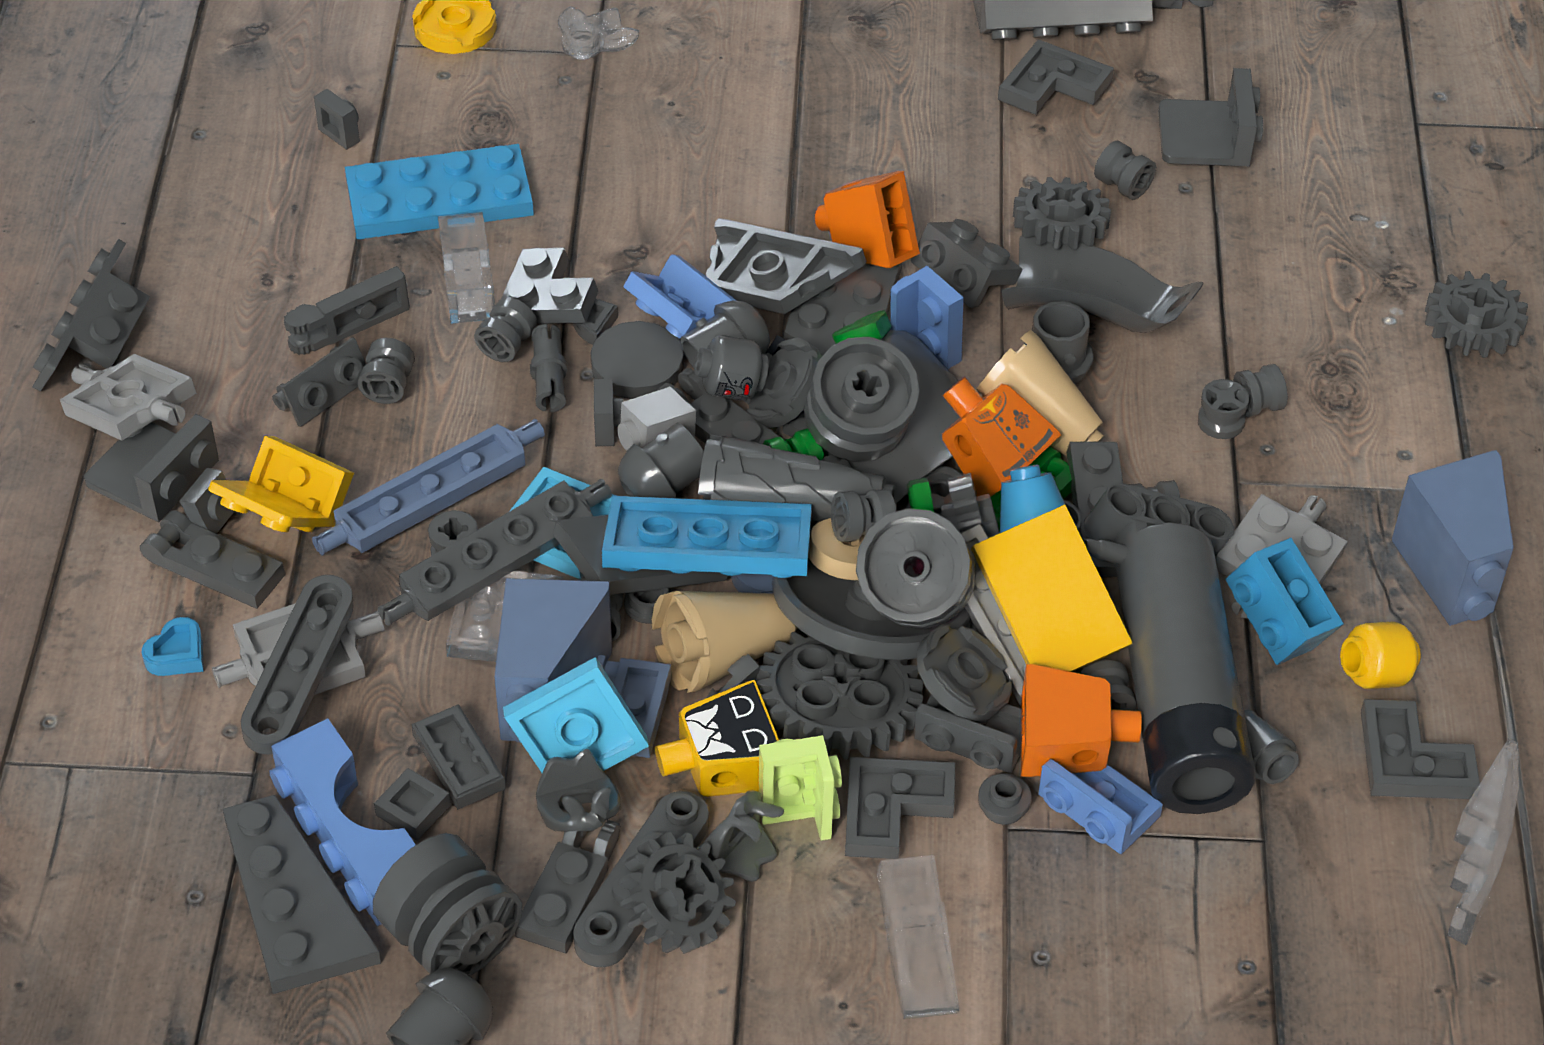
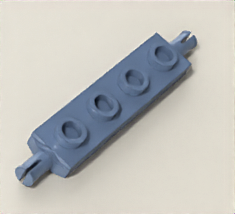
[312,419,545,556]

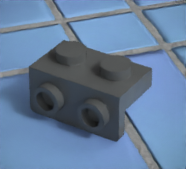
[911,219,1023,308]
[914,694,1021,774]

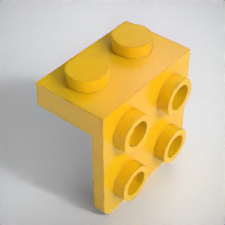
[208,436,354,532]

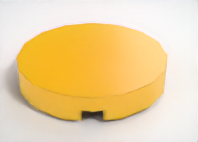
[412,0,497,54]

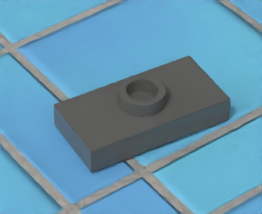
[411,704,505,810]

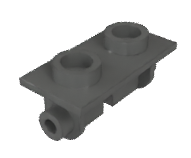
[272,337,366,427]

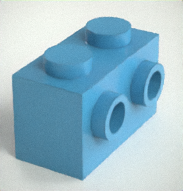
[1225,538,1344,665]

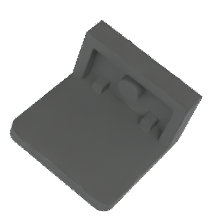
[1158,68,1263,166]
[84,414,219,523]

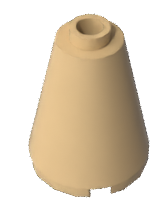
[976,330,1104,456]
[652,591,798,693]

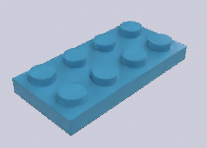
[345,144,534,240]
[602,496,812,578]

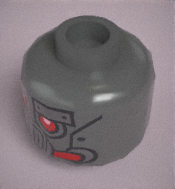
[695,335,769,400]

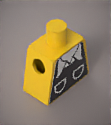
[655,680,779,797]

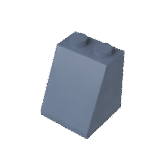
[1392,450,1513,626]
[494,578,612,743]

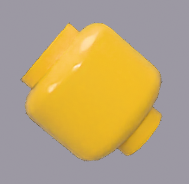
[1340,622,1421,689]

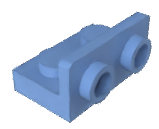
[890,266,963,369]

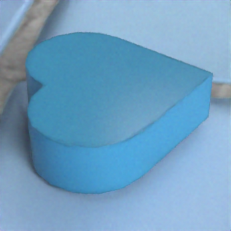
[141,617,204,676]

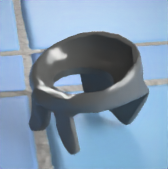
[536,748,621,832]
[704,790,784,882]

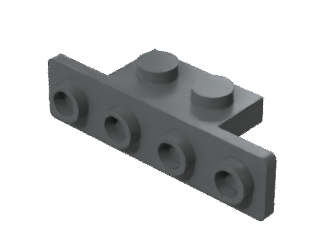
[32,239,150,391]

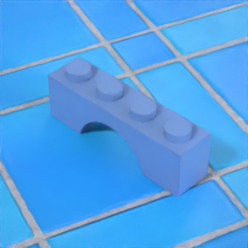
[269,718,416,926]

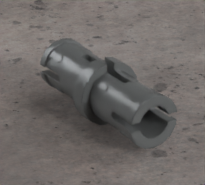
[530,324,567,412]

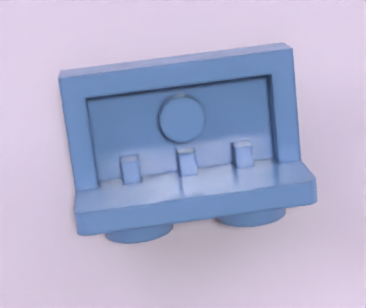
[623,254,735,339]
[1038,759,1163,854]

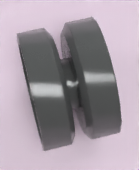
[804,337,920,462]
[856,508,977,630]

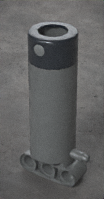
[1083,483,1256,814]

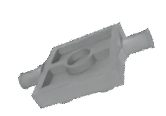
[60,354,197,441]
[1215,494,1348,618]
[212,603,385,695]

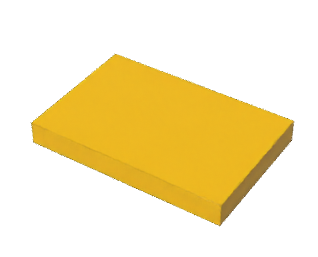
[971,505,1132,672]

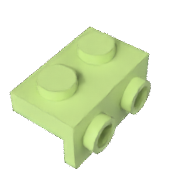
[759,735,842,841]

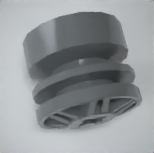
[373,833,522,976]

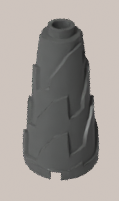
[698,434,895,529]

